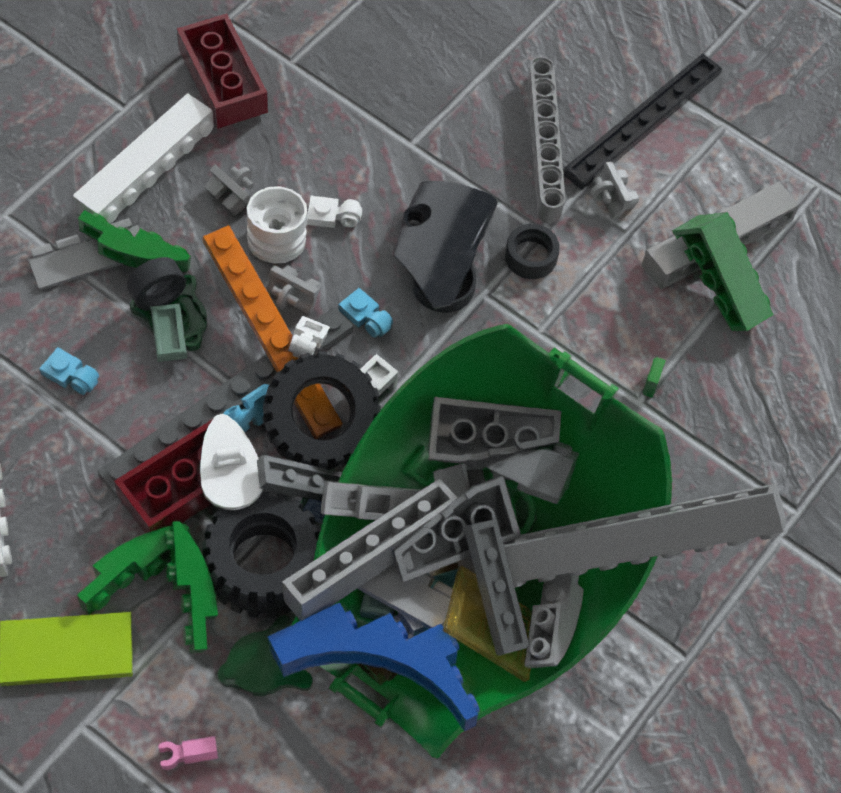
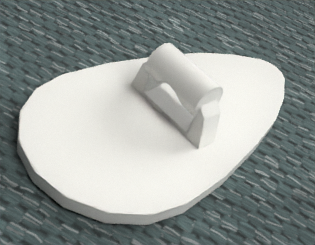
[200,414,263,510]

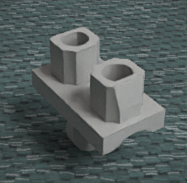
[591,162,639,218]
[204,164,254,216]
[266,265,321,315]

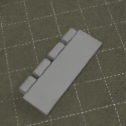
[28,218,139,291]
[357,563,459,629]

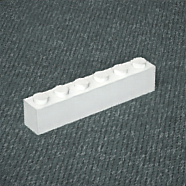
[72,93,214,223]

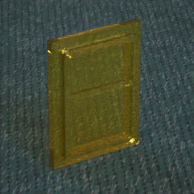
[443,566,532,682]

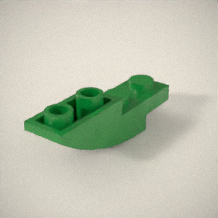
[78,210,191,272]
[164,521,218,653]
[77,524,190,615]

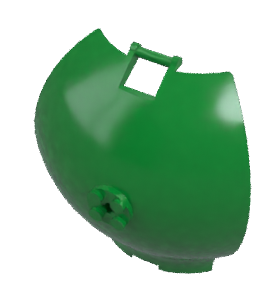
[291,324,672,759]

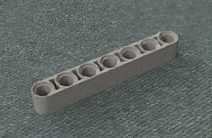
[527,57,565,224]

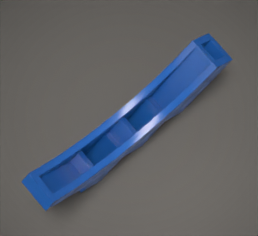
[268,602,480,732]

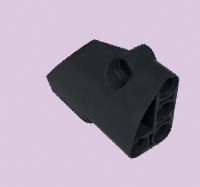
[393,181,498,309]

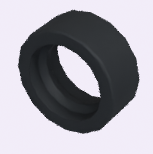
[505,224,560,279]
[126,257,186,311]

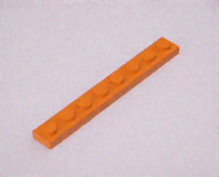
[202,225,343,439]

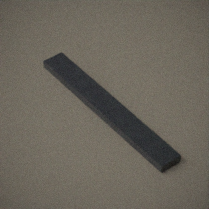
[563,53,722,190]

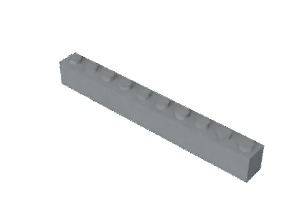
[458,483,787,593]

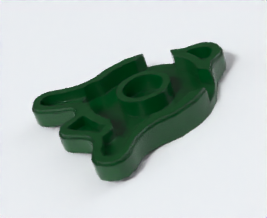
[129,275,208,351]
[218,615,313,696]

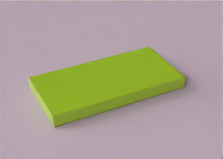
[0,612,133,686]

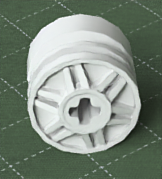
[247,187,307,264]

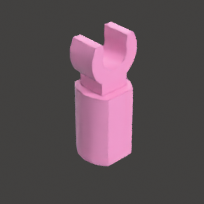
[158,736,218,770]

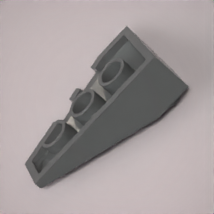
[428,397,561,463]
[464,442,579,504]
[392,476,521,582]

